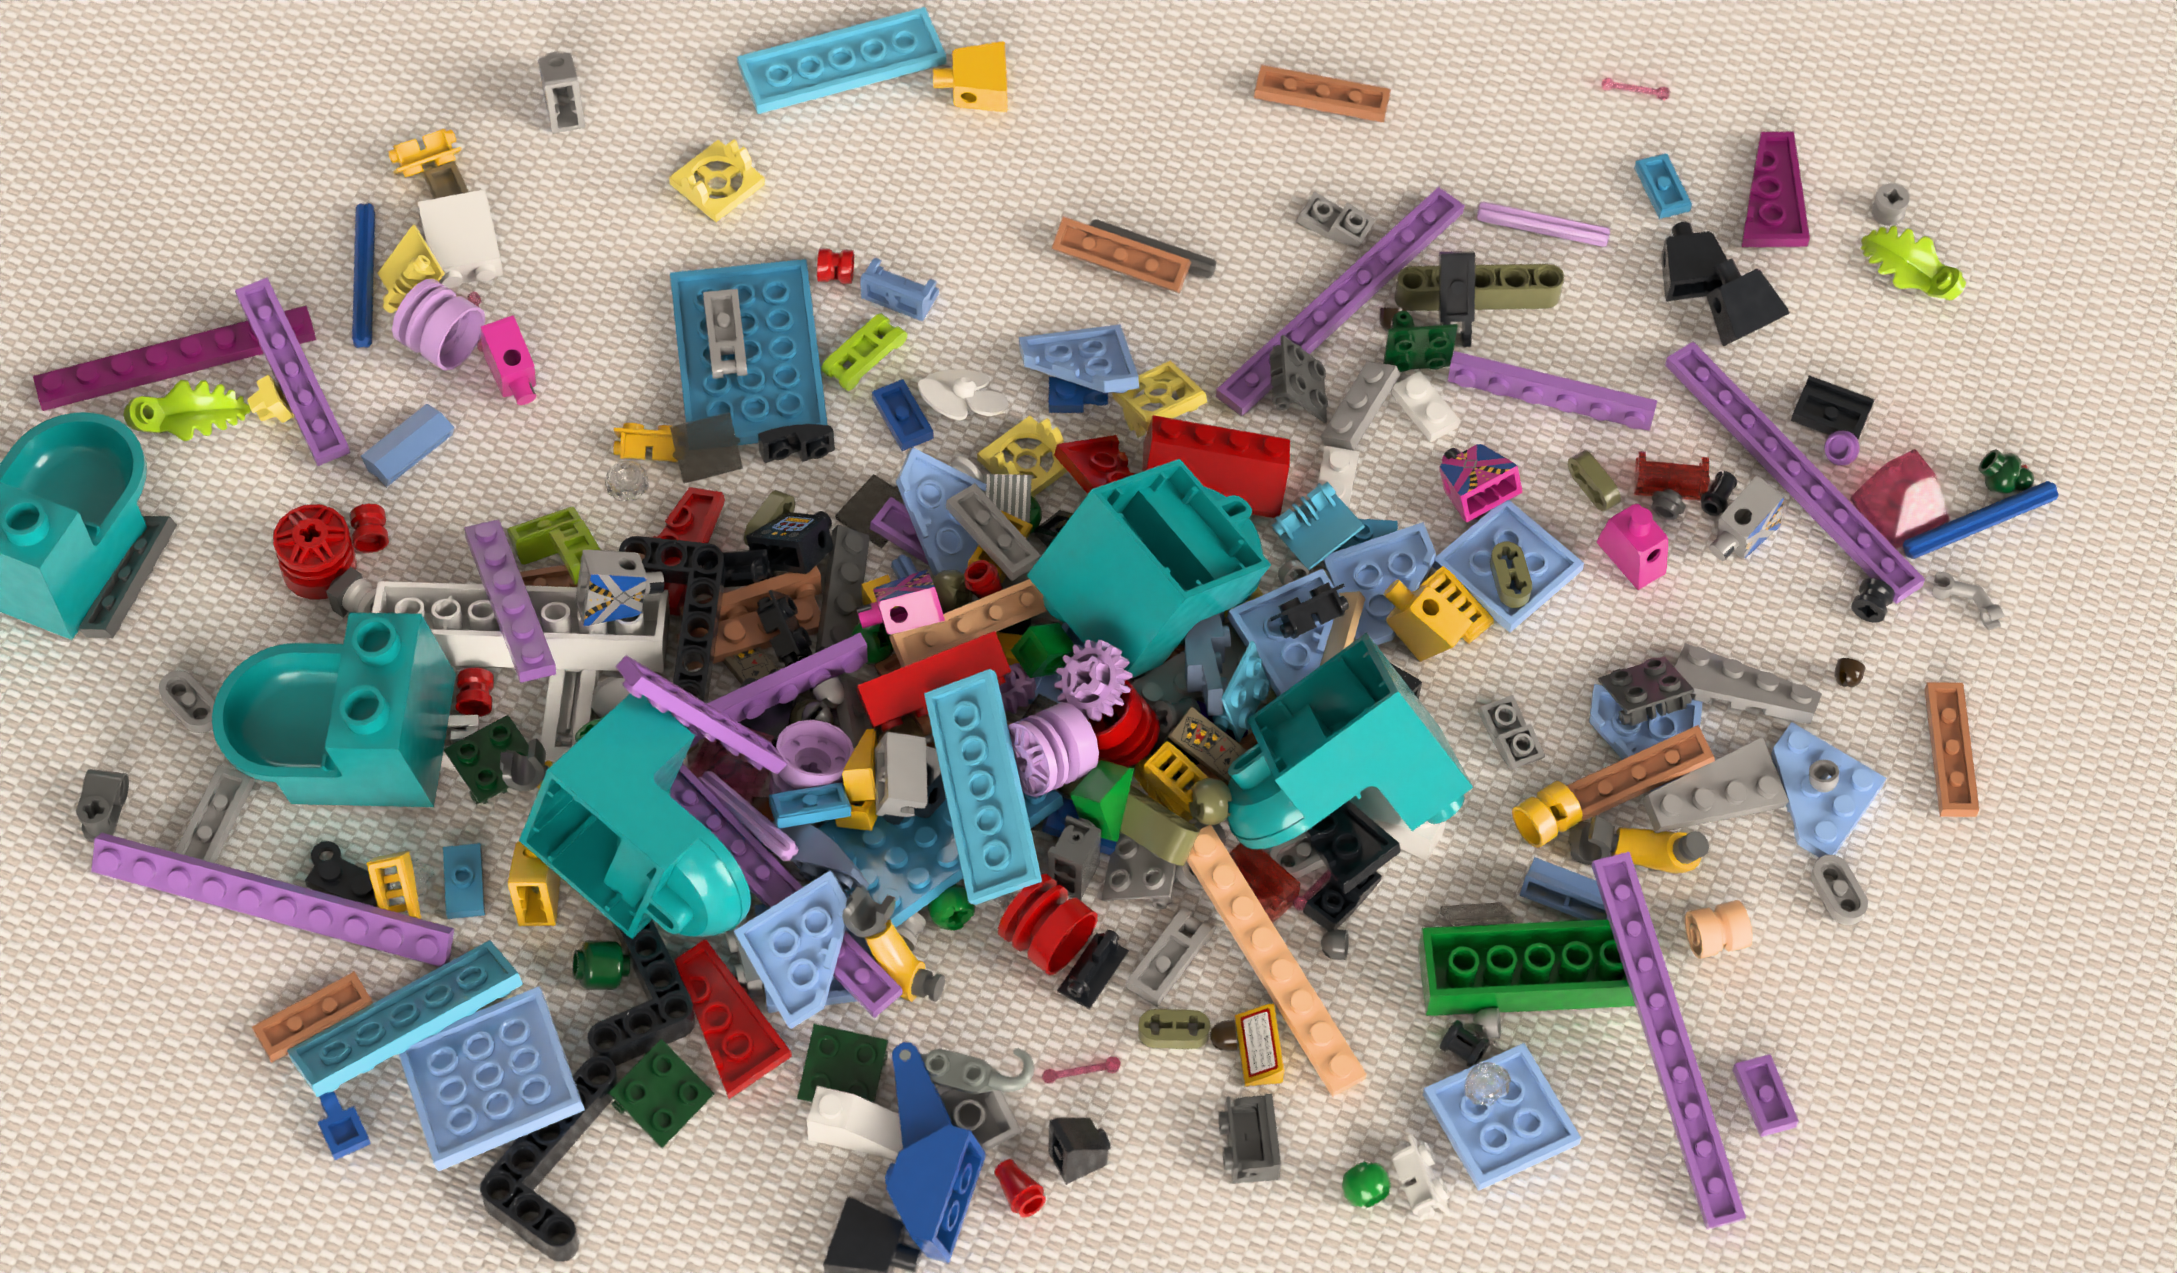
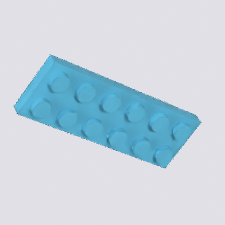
[737,7,946,114]
[924,669,1042,905]
[286,940,523,1097]

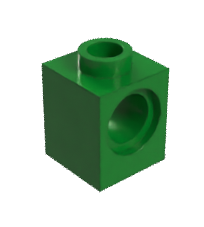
[1010,623,1075,678]

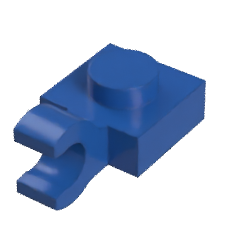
[1048,377,1108,413]
[318,1091,371,1160]

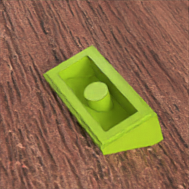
[507,507,583,565]

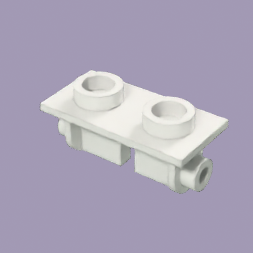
[1391,1135,1450,1220]

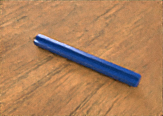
[352,203,375,348]
[1902,481,2059,559]

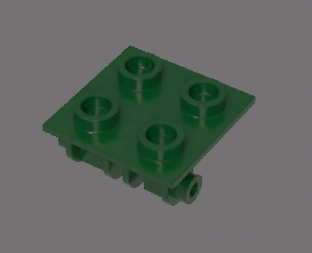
[1383,311,1458,372]
[443,715,529,805]
[797,1023,889,1103]
[608,1039,715,1148]

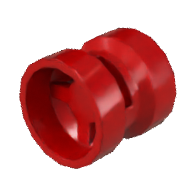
[817,248,854,284]
[349,503,389,553]
[455,668,494,717]

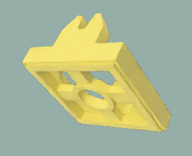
[669,139,765,222]
[1112,360,1207,438]
[977,415,1068,497]

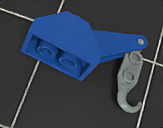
[885,1042,1034,1264]

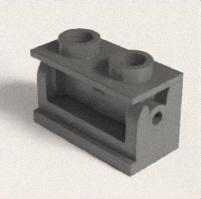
[1047,815,1101,900]
[1218,1093,1281,1184]

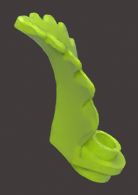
[1861,226,1966,301]
[123,380,251,441]

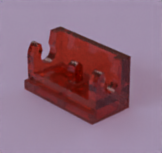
[1634,451,1710,501]
[1229,843,1301,923]

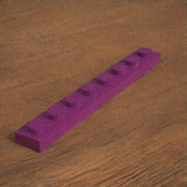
[33,305,316,411]

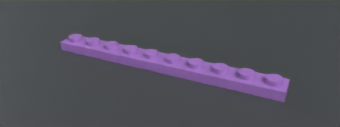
[1216,187,1464,416]
[1665,341,1925,604]
[670,763,903,1018]
[91,833,454,967]
[1591,852,1746,1230]

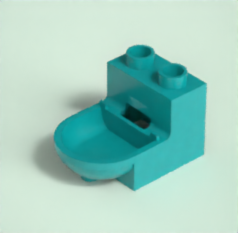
[0,412,147,640]
[1027,459,1271,678]
[212,613,456,807]
[1227,632,1474,849]
[519,693,751,939]

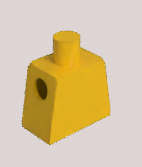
[933,42,1007,112]
[1383,579,1473,662]
[508,841,561,926]

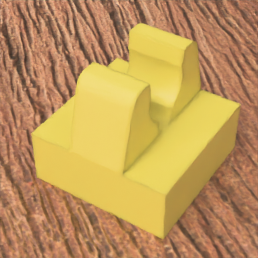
[247,375,294,423]

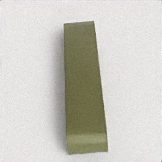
[1394,264,1564,311]
[1057,775,1200,866]

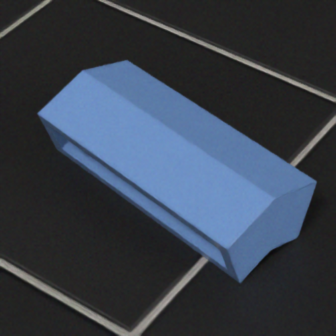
[361,404,455,488]
[1519,857,1608,920]

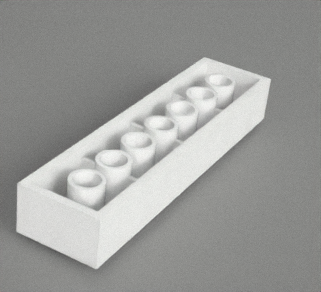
[372,581,670,672]

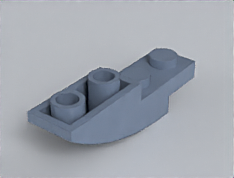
[1185,612,1231,716]
[752,820,869,891]

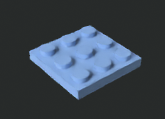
[1432,500,1584,633]
[1423,1043,1581,1191]

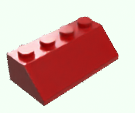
[1142,415,1290,518]
[856,631,1011,732]

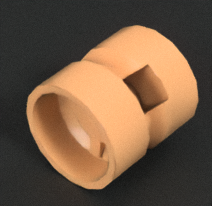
[1685,900,1752,959]

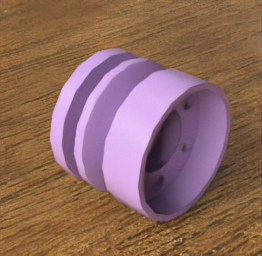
[392,279,485,371]
[1008,702,1099,797]
[769,720,854,795]

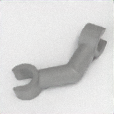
[1931,572,2005,630]

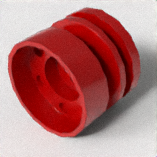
[273,504,357,600]
[1088,680,1160,767]
[998,873,1098,976]

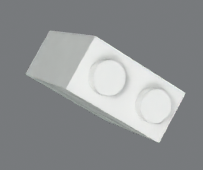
[418,189,503,288]

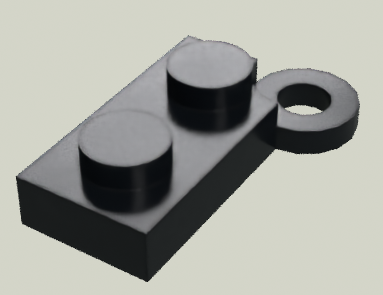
[305,841,391,907]

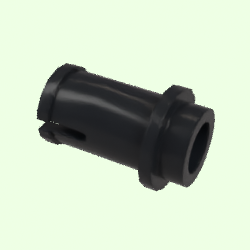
[1700,471,1737,516]

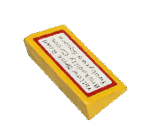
[1235,1004,1284,1087]

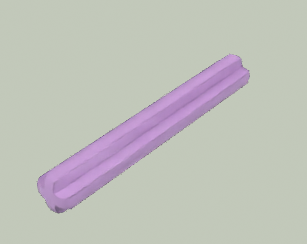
[1477,201,1610,247]
[698,771,798,861]

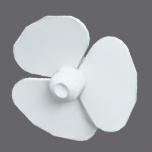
[918,369,1009,420]

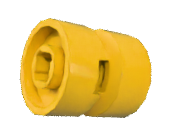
[1512,781,1583,848]

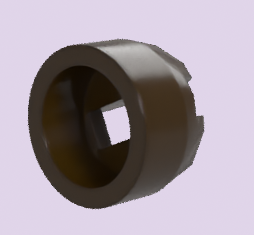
[1379,308,1407,332]
[1834,658,1866,688]
[1210,1020,1237,1051]

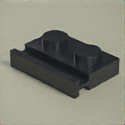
[1791,375,1875,440]

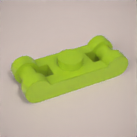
[821,313,908,391]
[549,521,601,584]

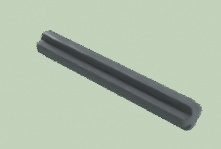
[1090,219,1216,279]

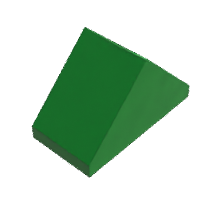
[1070,760,1134,842]

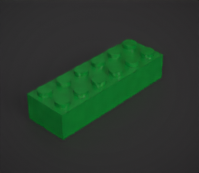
[1418,919,1636,1016]

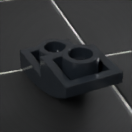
[758,424,835,463]
[1303,871,1382,931]

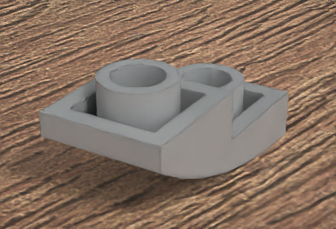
[1296,191,1376,247]
[1478,695,1545,770]

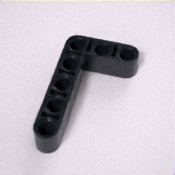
[619,536,726,704]
[587,919,695,1066]
[480,1056,618,1262]

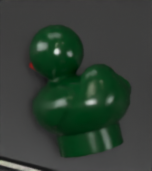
[1978,449,2034,494]

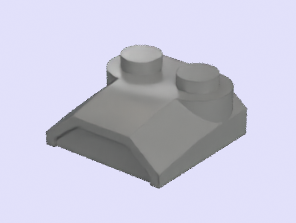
[937,1086,1022,1151]

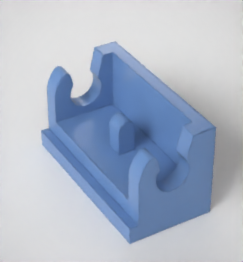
[860,258,939,322]

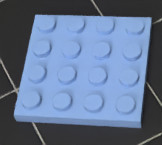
[399,986,585,1171]

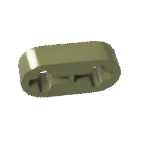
[1568,450,1621,511]
[744,490,795,546]
[1490,541,1532,608]
[1138,1009,1211,1049]

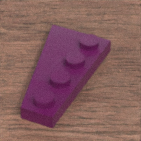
[1741,131,1810,247]

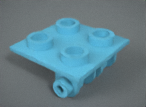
[1271,482,1365,570]
[1212,641,1270,742]

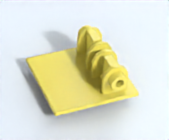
[377,225,445,313]

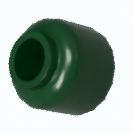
[572,940,630,990]

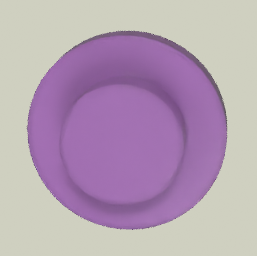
[1825,431,1860,466]

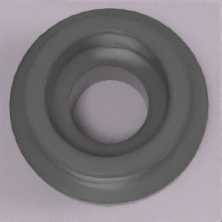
[1651,489,1686,520]

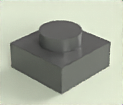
[326,567,363,617]

